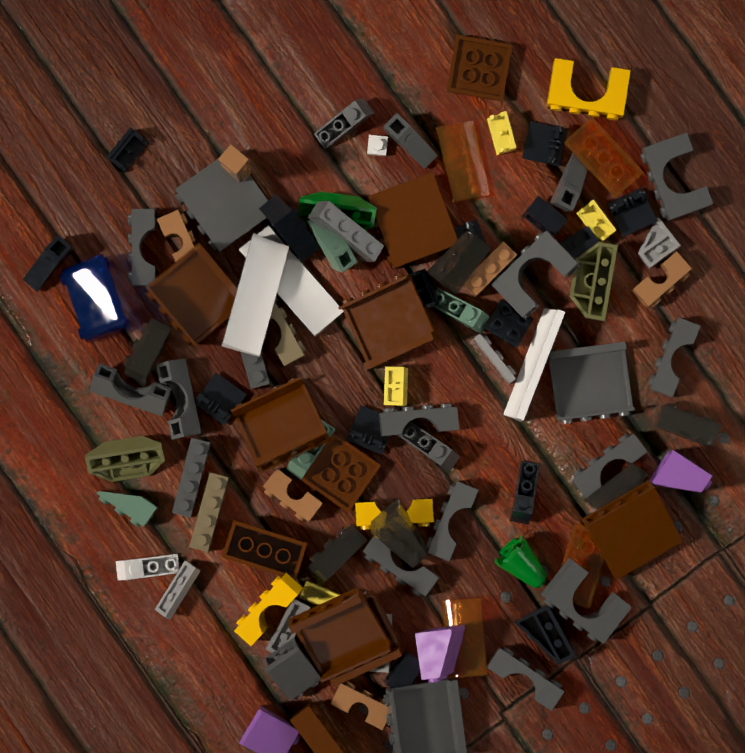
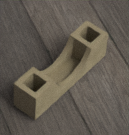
[270,297,306,367]
[189,472,230,552]

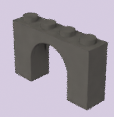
[640,132,713,222]
[492,231,581,319]
[541,558,632,644]

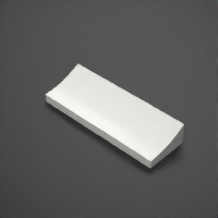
[239,226,344,337]
[222,233,289,357]
[503,308,565,421]

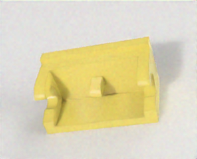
[487,111,516,155]
[576,200,616,242]
[384,367,408,406]
[299,580,340,606]

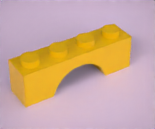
[355,499,434,530]
[234,573,303,646]

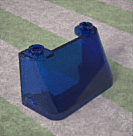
[60,253,131,343]

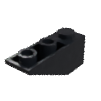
[23,234,75,292]
[510,460,540,525]

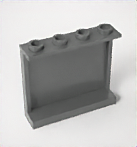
[175,159,268,253]
[548,342,635,424]
[384,678,467,753]

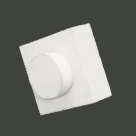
[367,135,388,156]

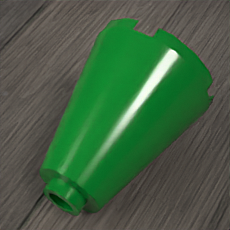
[494,535,547,588]

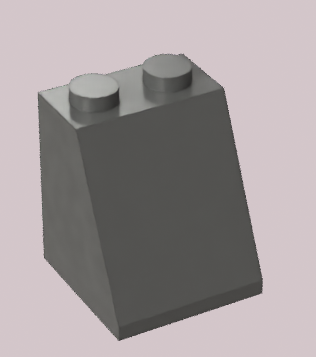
[262,638,321,701]

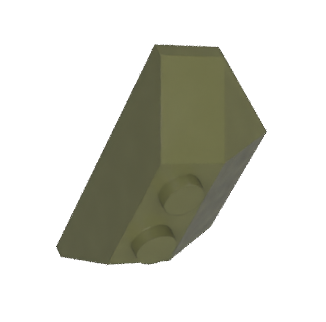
[569,242,618,321]
[85,436,165,482]

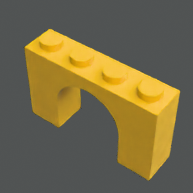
[547,58,631,120]

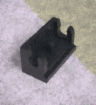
[107,127,148,173]
[522,196,568,237]
[560,226,599,258]
[410,269,439,310]
[383,649,420,688]

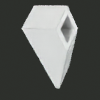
[116,554,179,580]

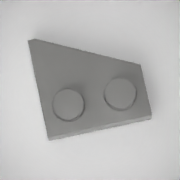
[638,217,681,270]

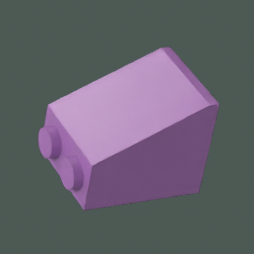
[649,450,712,492]
[415,625,465,683]
[239,706,301,753]

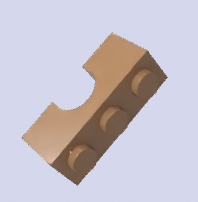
[218,144,252,182]
[157,210,196,262]
[462,241,517,297]
[631,251,692,308]
[263,468,323,522]
[330,681,389,730]

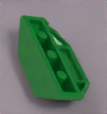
[298,191,377,231]

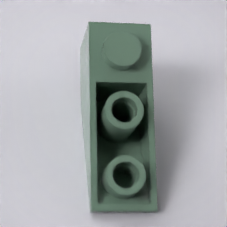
[307,220,357,273]
[434,288,490,334]
[285,420,336,480]
[96,491,159,527]

